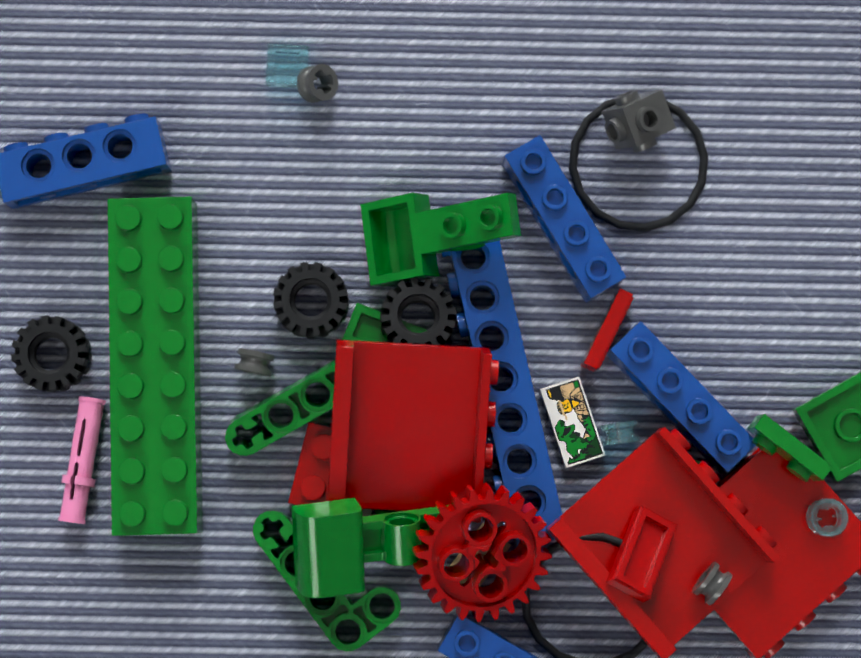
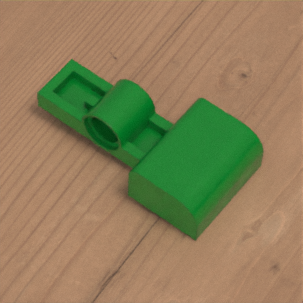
[360,192,521,286]
[292,498,448,598]

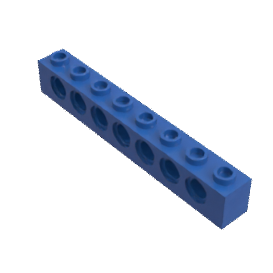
[441,241,562,547]

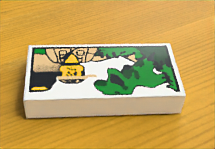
[539,377,605,468]

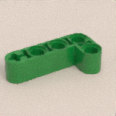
[225,360,335,456]
[253,511,401,652]

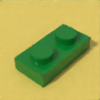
[747,414,833,482]

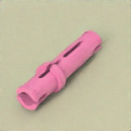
[58,396,106,524]

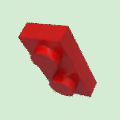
[288,422,331,505]

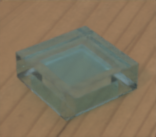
[265,43,309,88]

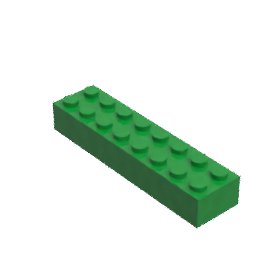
[108,196,203,536]

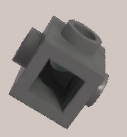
[602,89,676,153]

